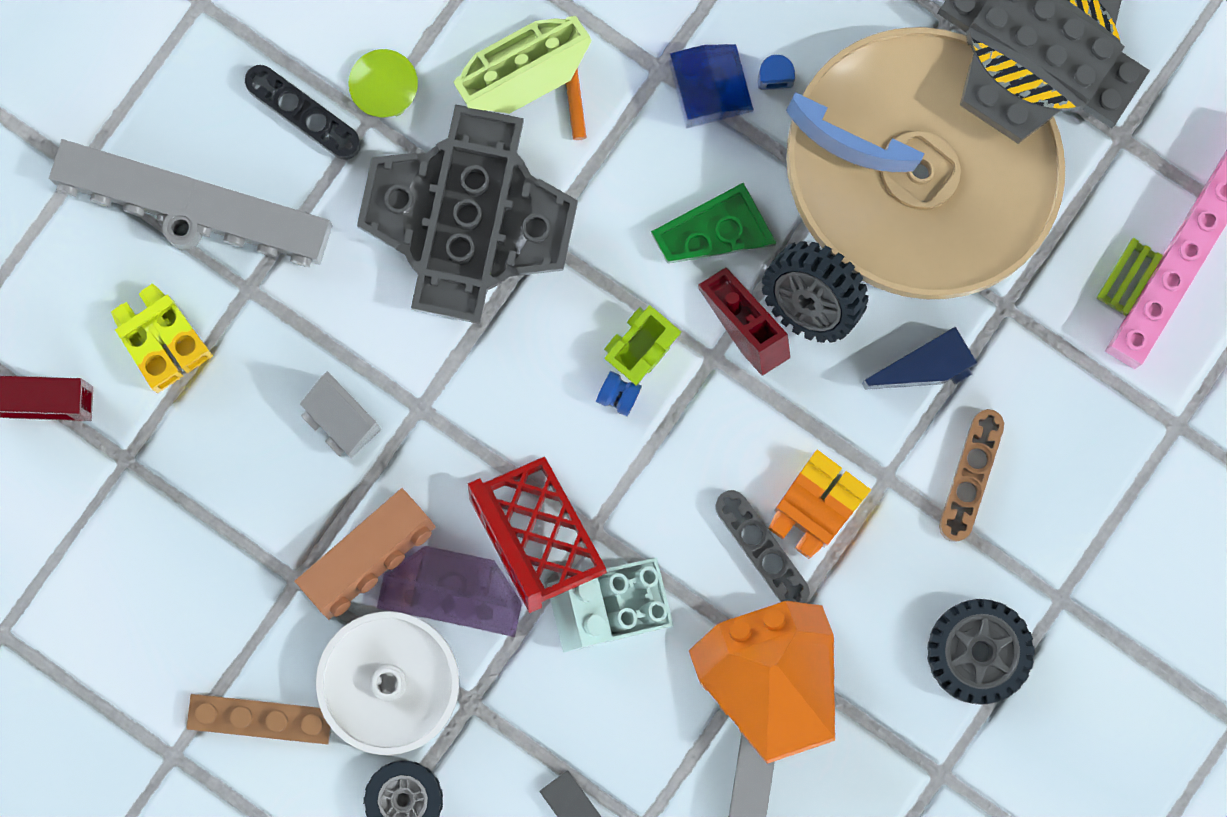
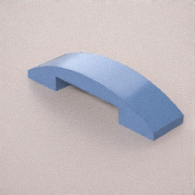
[786,92,924,172]

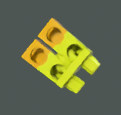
[111,284,213,394]

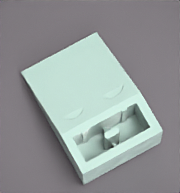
[547,557,674,653]

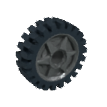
[927,599,1035,705]

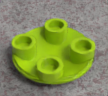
[348,49,418,118]

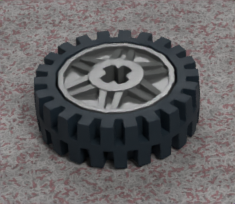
[762,241,869,343]

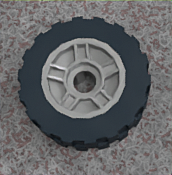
[363,760,443,817]

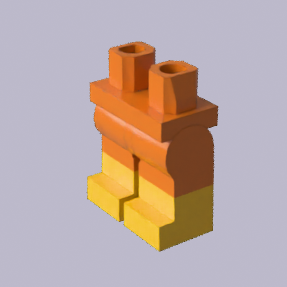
[768,449,872,559]

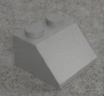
[300,371,381,458]

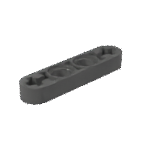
[715,490,810,603]

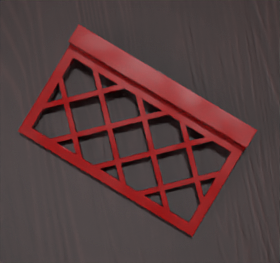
[467,456,607,613]

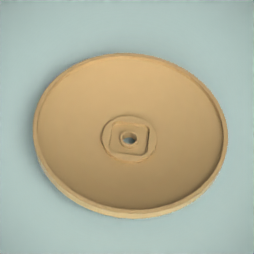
[786,27,1065,299]

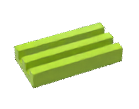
[1096,237,1163,316]

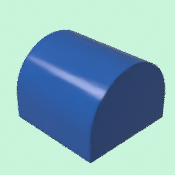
[758,55,795,90]

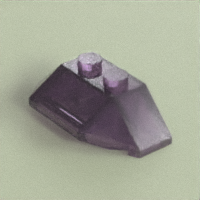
[377,546,522,638]

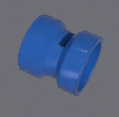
[596,370,642,417]

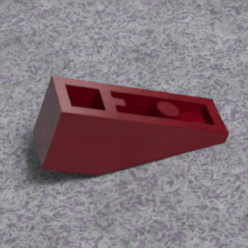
[698,267,790,376]

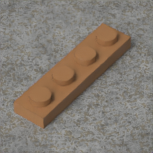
[187,694,331,745]

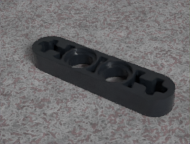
[245,65,361,160]

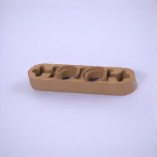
[939,409,1004,542]

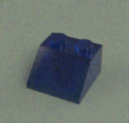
[669,44,754,128]

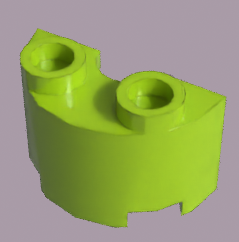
[604,305,682,386]

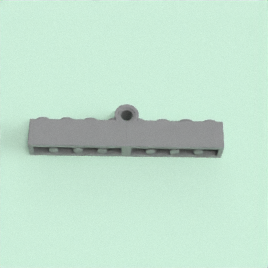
[49,139,333,268]

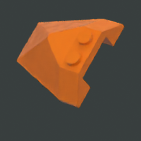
[688,601,835,764]

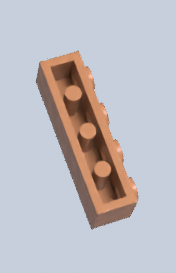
[294,488,436,620]

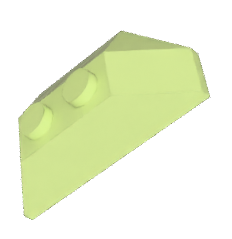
[453,16,592,114]

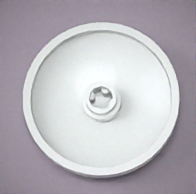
[316,612,460,755]

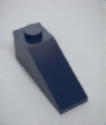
[862,327,977,390]

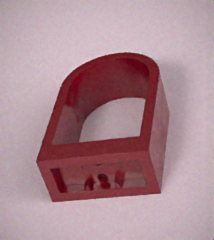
[0,376,93,421]

